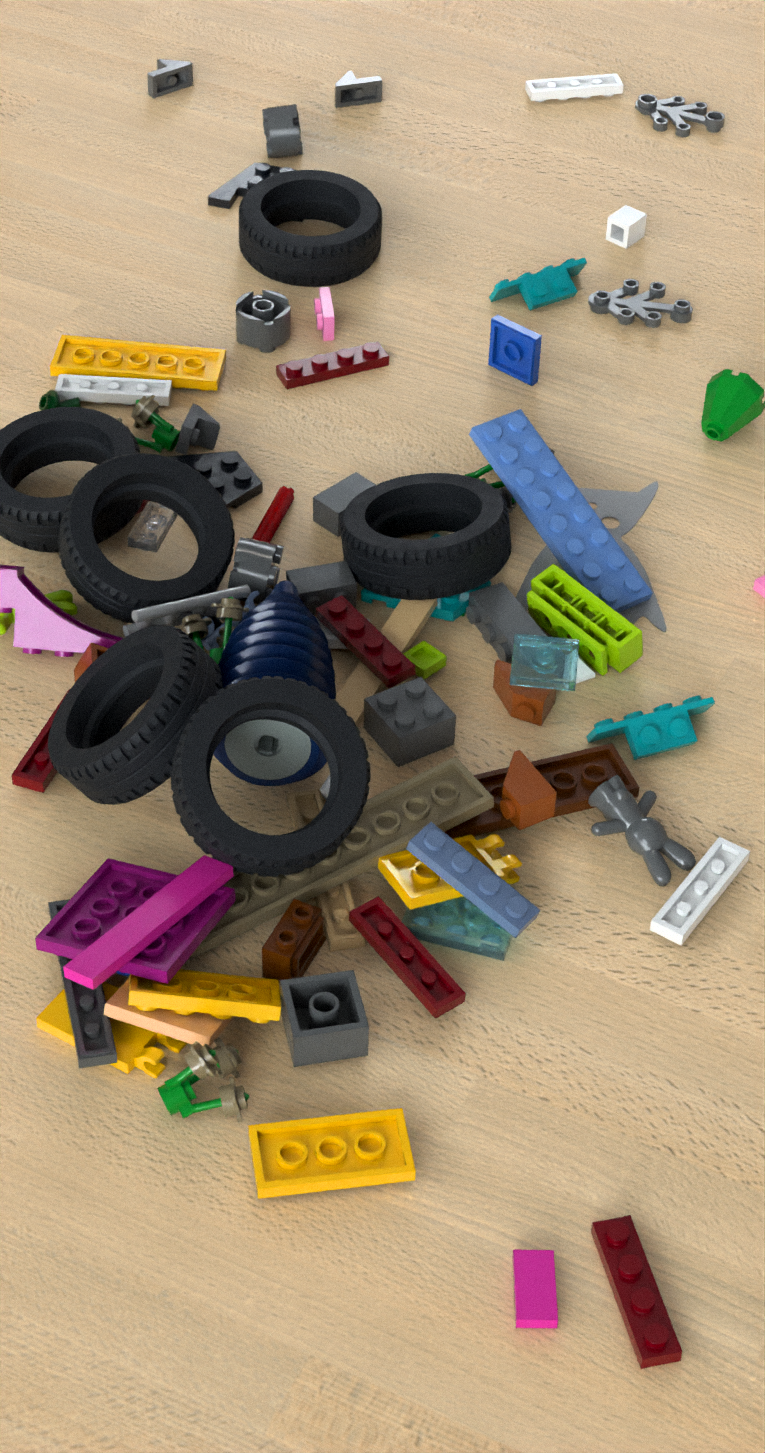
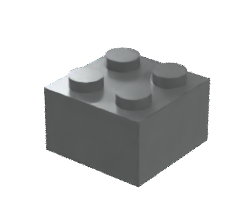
[364,677,456,767]
[280,970,369,1067]

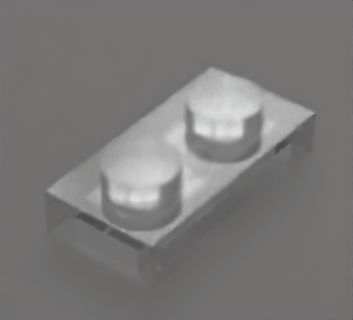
[127,501,177,552]

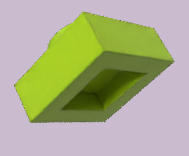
[403,641,447,680]

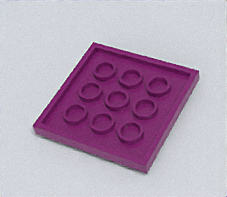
[35,858,236,984]

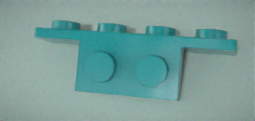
[489,258,587,311]
[586,695,715,760]

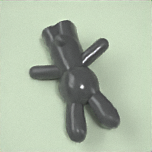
[588,775,696,887]

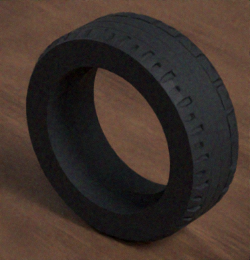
[239,170,382,287]
[0,407,143,552]
[58,453,235,623]
[340,473,511,600]
[48,625,223,805]
[171,676,371,877]

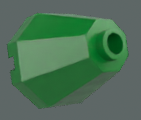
[701,369,765,442]

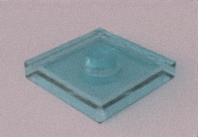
[509,633,579,691]

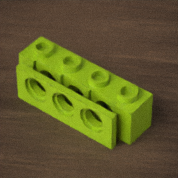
[527,563,643,676]

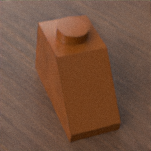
[493,660,558,726]
[500,750,557,831]

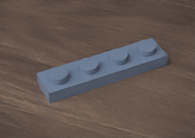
[406,822,540,938]

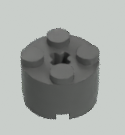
[262,104,303,158]
[236,290,291,353]
[228,537,284,604]

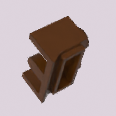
[262,899,326,983]

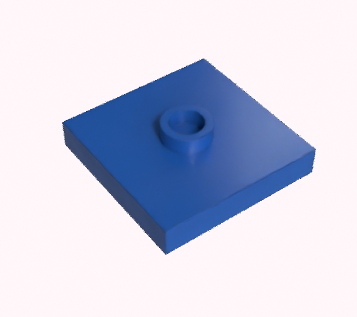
[488,314,542,386]

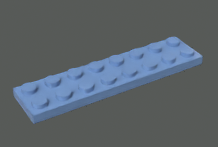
[469,409,653,613]

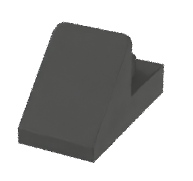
[147,59,193,99]
[335,71,382,108]
[175,404,220,455]

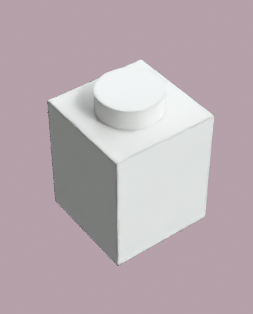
[606,205,647,249]

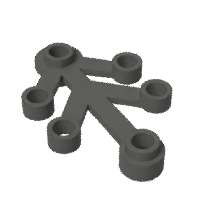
[635,94,725,137]
[588,279,693,328]

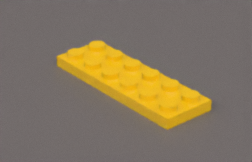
[50,335,226,391]

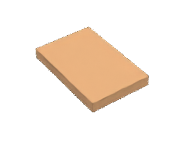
[104,977,235,1046]

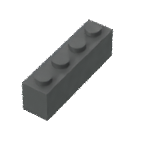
[466,582,565,683]

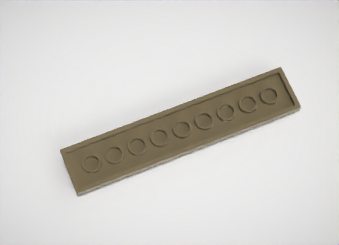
[189,756,494,960]

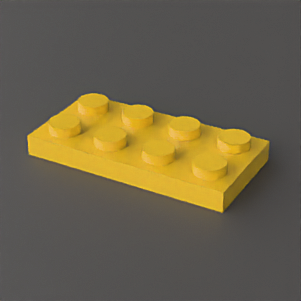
[128,969,281,1023]
[248,1108,416,1199]

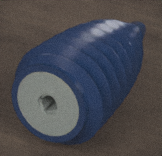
[214,580,336,786]

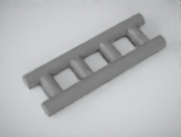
[123,584,251,637]

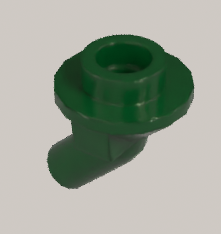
[39,390,82,410]

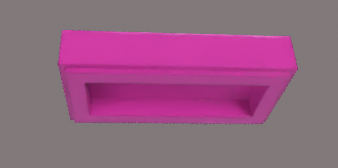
[512,1250,558,1328]

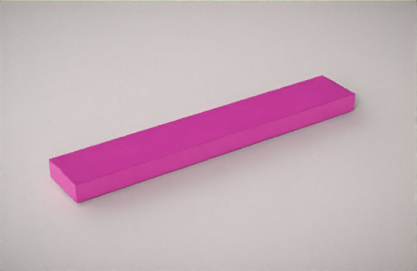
[63,855,234,990]

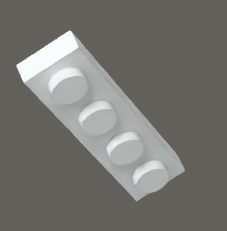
[525,73,623,102]
[55,374,172,407]
[650,837,750,945]

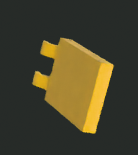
[378,834,522,910]
[36,981,187,1078]

